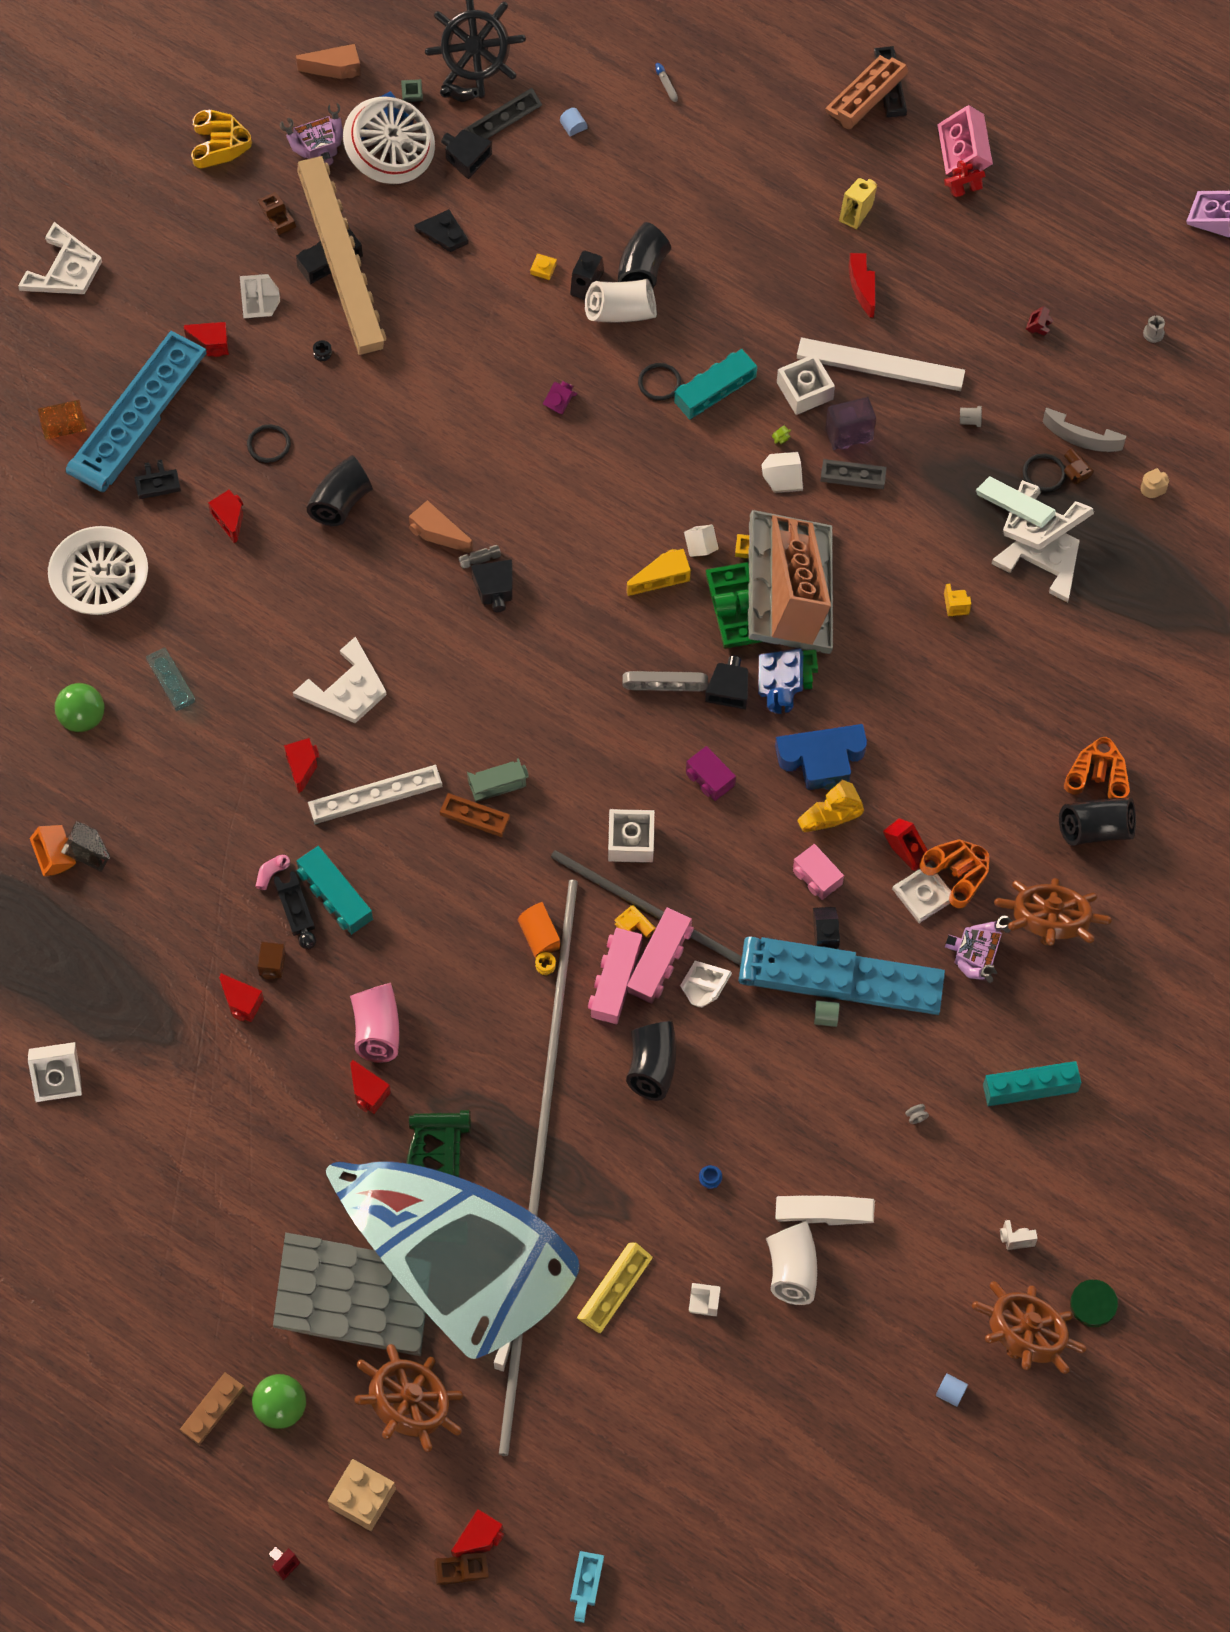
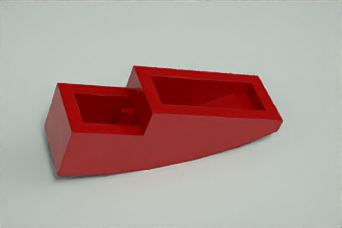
[849,253,875,318]

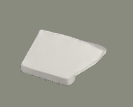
[240,274,280,318]
[761,452,803,493]
[680,961,732,1008]

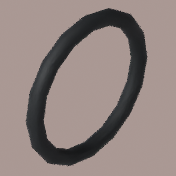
[638,363,681,400]
[247,424,291,463]
[1022,453,1066,492]

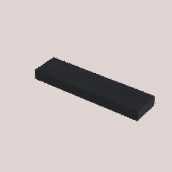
[874,46,907,118]

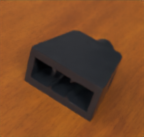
[441,130,492,179]
[570,250,604,300]
[471,559,513,612]
[705,656,748,710]

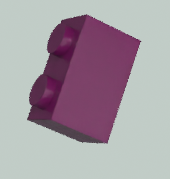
[686,746,736,801]

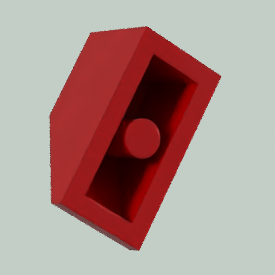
[184,322,229,357]
[208,489,244,543]
[284,738,320,793]
[883,818,930,872]
[219,973,264,1022]
[350,1060,391,1114]
[451,1509,504,1557]

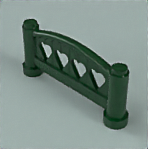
[406,1110,471,1245]

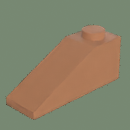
[296,44,361,79]
[409,500,473,553]

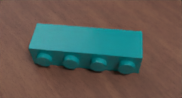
[674,349,757,420]
[296,845,373,935]
[983,1061,1082,1106]

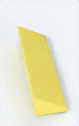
[577,1243,653,1333]

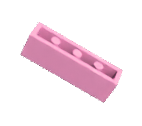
[627,908,694,1004]
[588,928,642,1024]

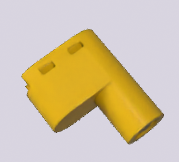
[614,905,656,938]

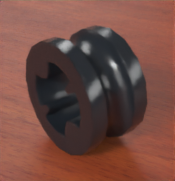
[313,340,332,361]

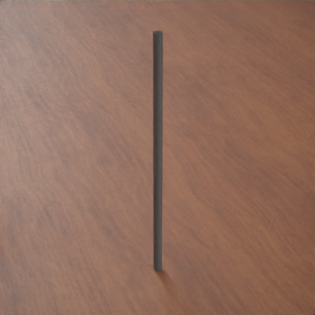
[551,850,742,966]

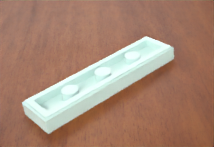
[976,476,1056,528]

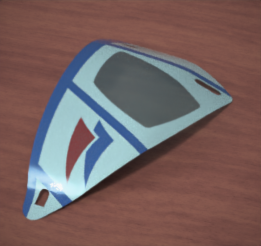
[326,1162,580,1359]

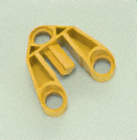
[191,110,252,168]
[797,780,864,832]

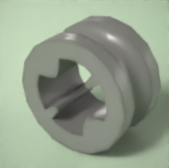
[905,1104,929,1124]

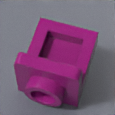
[543,381,577,414]

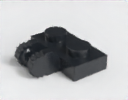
[134,460,181,499]

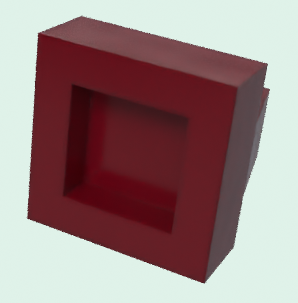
[1026,306,1053,335]
[269,1547,300,1581]

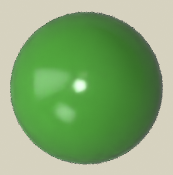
[55,683,105,732]
[252,1374,306,1429]

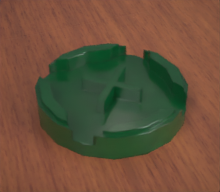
[1070,1280,1118,1327]

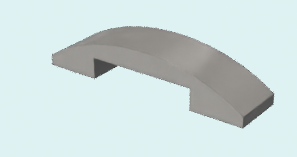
[1043,408,1126,452]

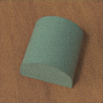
[401,79,423,102]
[814,1000,839,1027]

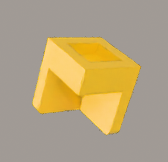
[944,584,971,617]

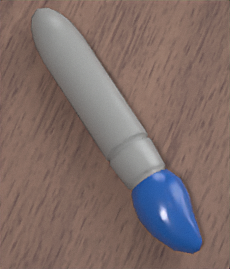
[655,63,678,102]

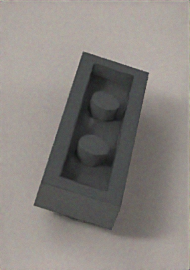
[820,459,887,490]

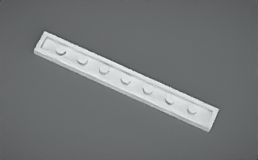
[796,338,965,391]

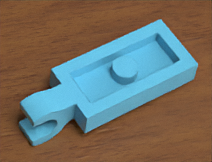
[570,1551,604,1623]

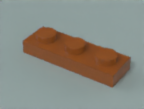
[440,793,510,837]

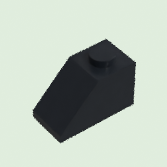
[813,907,840,949]

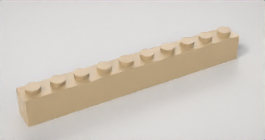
[297,156,386,355]

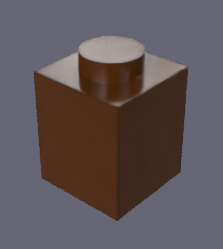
[257,942,286,979]

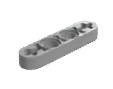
[622,671,708,691]

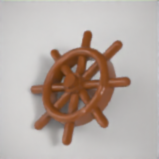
[994,878,1112,946]
[972,1281,1086,1374]
[354,1344,463,1452]

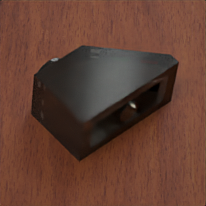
[61,821,110,872]

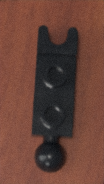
[274,871,316,950]

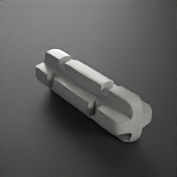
[459,545,501,568]

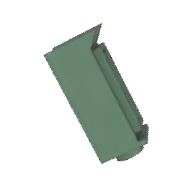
[467,758,529,802]

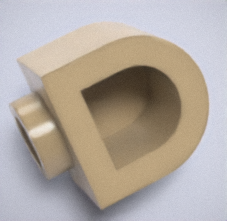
[1141,468,1169,498]

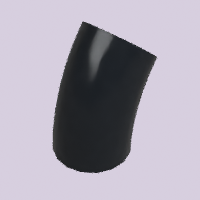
[618,222,671,288]
[306,455,373,526]
[1059,798,1136,846]
[626,1021,676,1101]

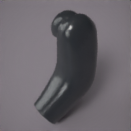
[440,83,479,102]

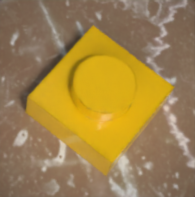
[530,253,557,280]
[735,534,750,558]

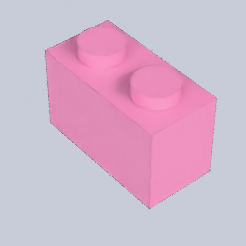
[793,844,844,900]

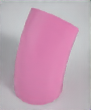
[350,983,399,1063]

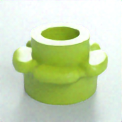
[772,425,791,445]

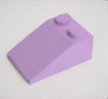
[1186,191,1230,238]

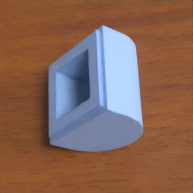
[560,108,588,136]
[936,1373,968,1407]

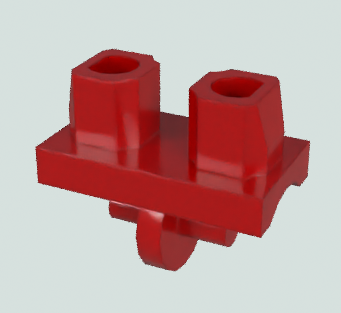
[944,160,986,197]

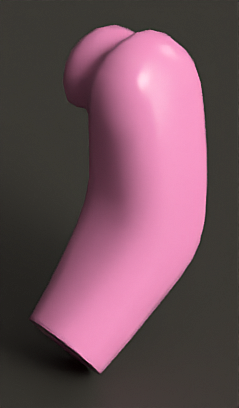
[256,855,290,890]

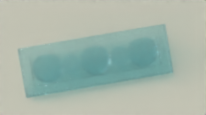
[146,647,196,711]

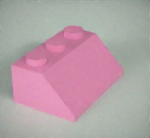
[937,105,993,176]

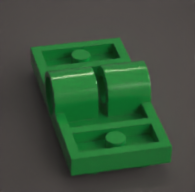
[705,562,762,649]

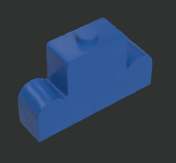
[775,724,867,790]

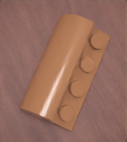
[825,55,908,129]

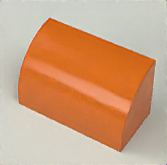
[30,825,76,876]
[518,902,560,959]

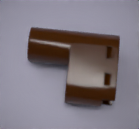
[1064,448,1094,484]

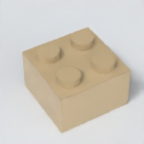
[327,1459,396,1531]

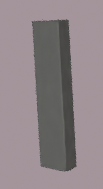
[463,88,542,139]

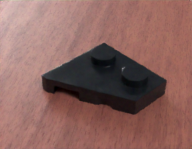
[414,209,468,252]

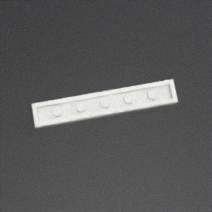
[308,765,443,824]

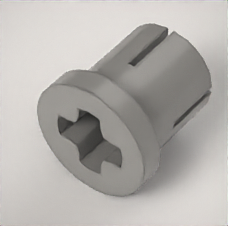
[1143,316,1165,343]
[960,406,982,427]

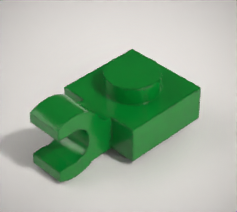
[803,650,818,689]

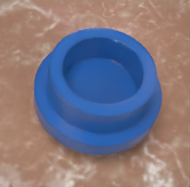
[699,1165,722,1189]

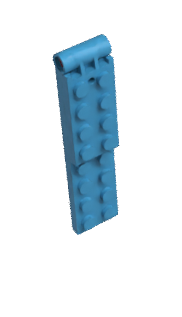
[66,331,207,493]
[738,937,945,1015]

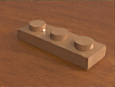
[180,1372,244,1446]

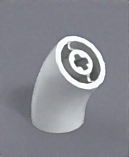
[585,279,657,322]
[766,1221,817,1305]

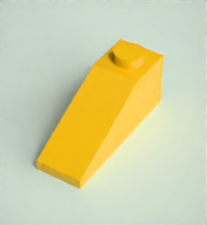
[627,549,691,596]

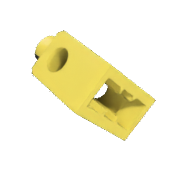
[839,178,877,229]

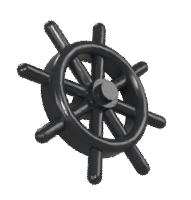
[425,0,526,98]

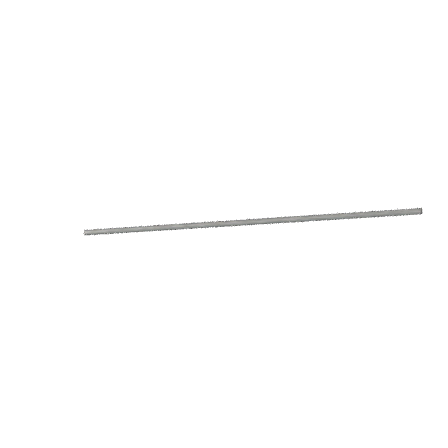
[499,880,578,1456]

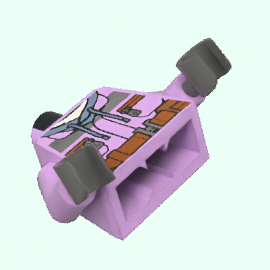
[280,103,343,165]
[945,915,1012,983]

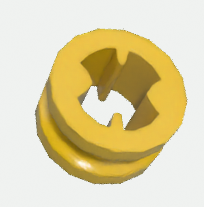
[535,952,556,975]

